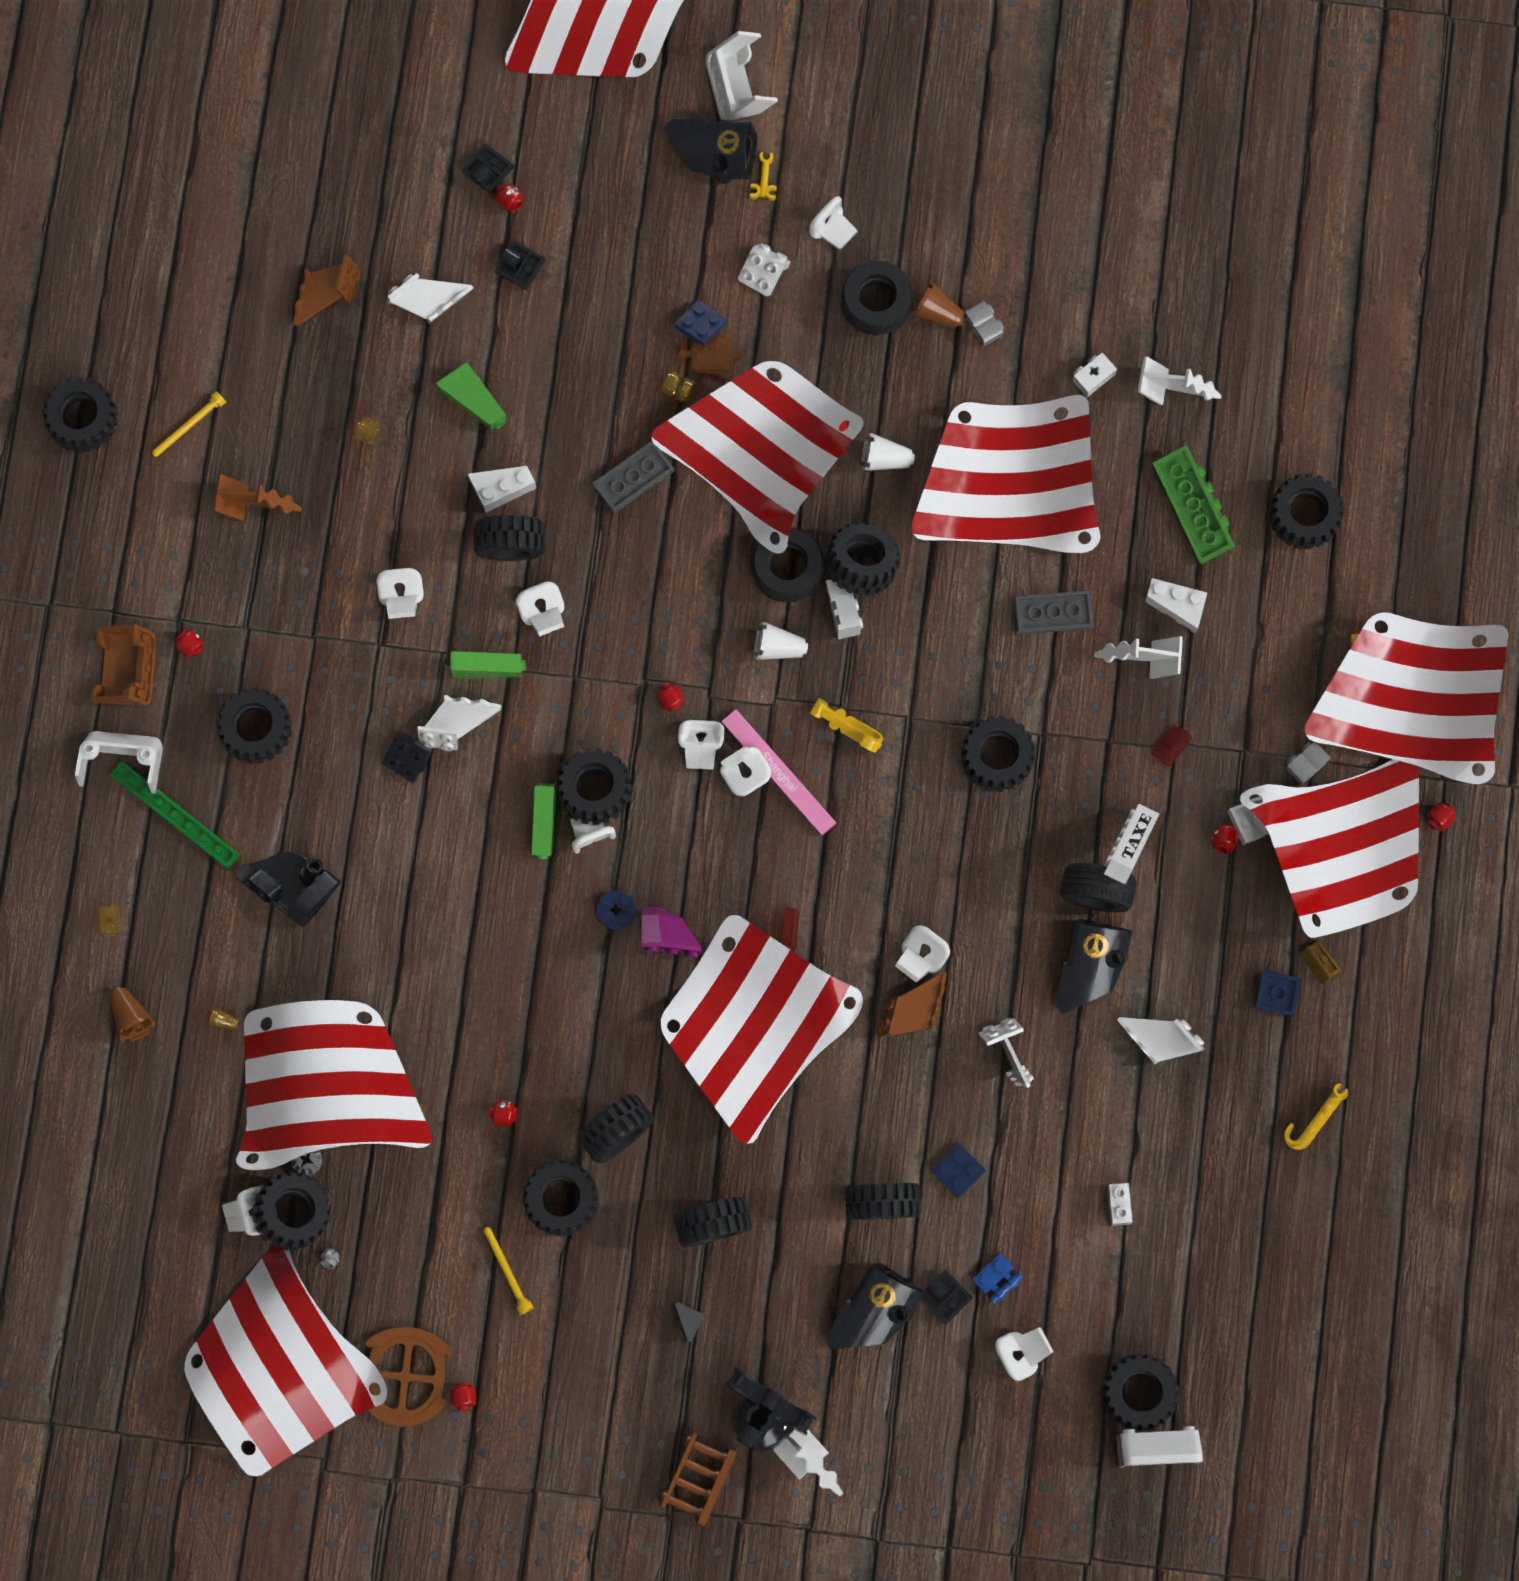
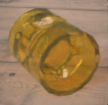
[661,370,696,403]

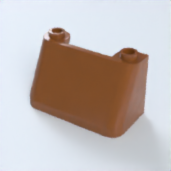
[91,624,156,706]

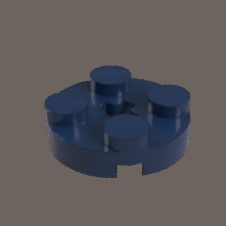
[597,891,635,931]

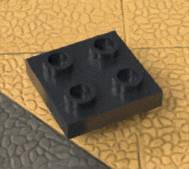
[462,143,514,194]
[495,240,546,291]
[381,731,432,783]
[920,1269,973,1326]

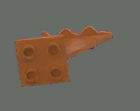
[293,255,360,326]
[212,474,302,521]
[878,972,947,1038]

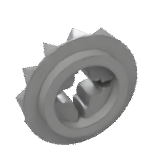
[291,1150,322,1176]

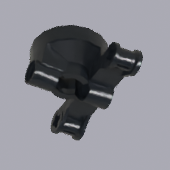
[725,1367,817,1451]

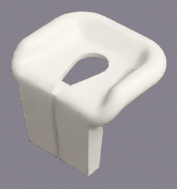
[809,196,857,251]
[376,568,424,619]
[516,582,564,636]
[678,720,724,769]
[720,747,771,796]
[570,818,616,854]
[895,925,950,982]
[222,1185,278,1236]
[995,1327,1054,1381]

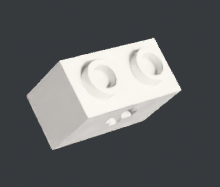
[1073,353,1117,397]
[1107,1183,1132,1226]

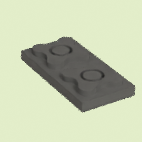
[592,441,675,514]
[1014,590,1094,635]

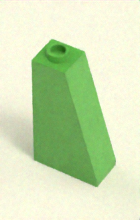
[436,362,507,430]
[451,651,526,679]
[532,783,557,859]

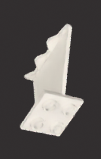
[386,273,473,324]
[1138,356,1221,405]
[1094,636,1183,679]
[418,695,501,751]
[1117,1017,1205,1064]
[979,1018,1034,1088]
[773,1430,843,1496]

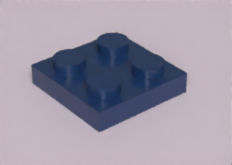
[675,300,727,347]
[1255,971,1301,1017]
[931,1143,986,1199]

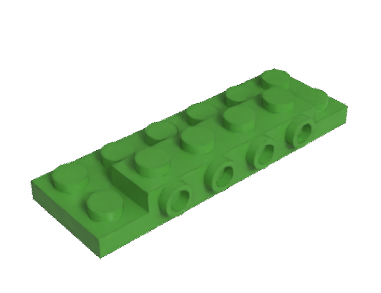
[1153,446,1235,564]

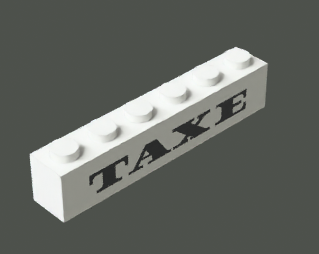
[1104,804,1159,884]

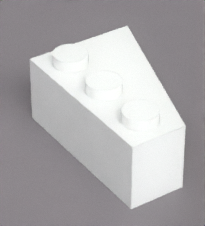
[468,466,536,512]
[1145,578,1207,634]
[826,580,863,639]

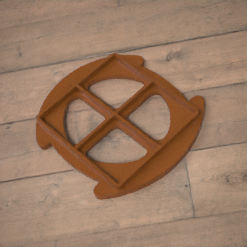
[366,1327,452,1427]

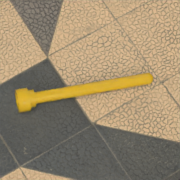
[152,391,226,457]
[484,1227,534,1315]

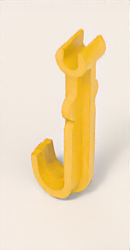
[810,698,883,753]
[1284,1083,1348,1150]

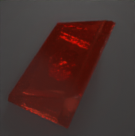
[1151,724,1192,767]
[782,907,800,949]

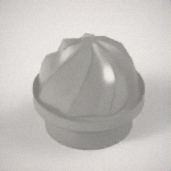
[320,1249,339,1269]

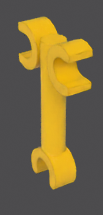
[750,152,777,201]

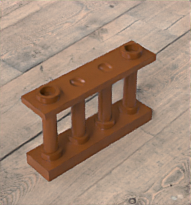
[659,1433,737,1527]

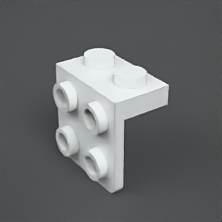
[738,244,791,296]

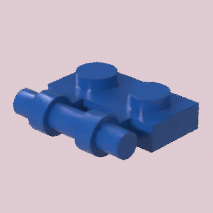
[972,1253,1024,1304]

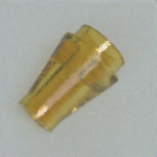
[209,1009,239,1030]

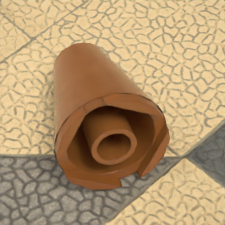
[912,281,966,328]
[109,987,155,1042]

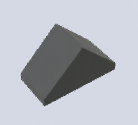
[675,1303,704,1343]

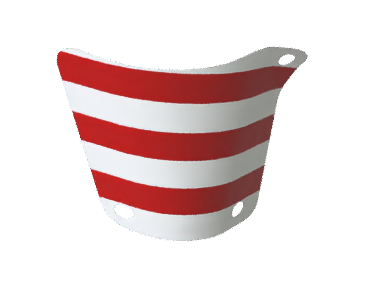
[505,0,684,77]
[651,361,864,553]
[912,395,1100,553]
[1305,612,1509,784]
[1240,759,1419,938]
[661,915,863,1144]
[236,1000,432,1170]
[184,1245,387,1476]

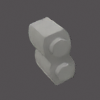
[964,301,1004,347]
[1286,742,1331,786]

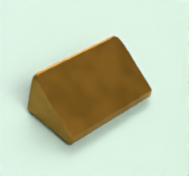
[1300,940,1341,984]

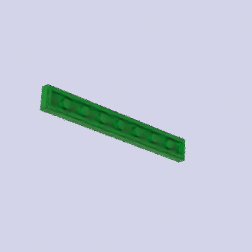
[110,761,240,869]

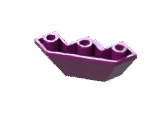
[642,907,702,958]

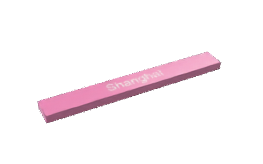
[722,709,836,836]

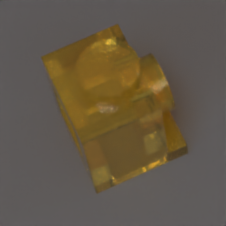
[355,417,380,445]
[98,906,122,936]

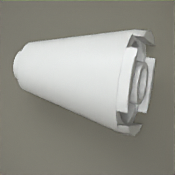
[861,433,915,471]
[754,622,808,660]

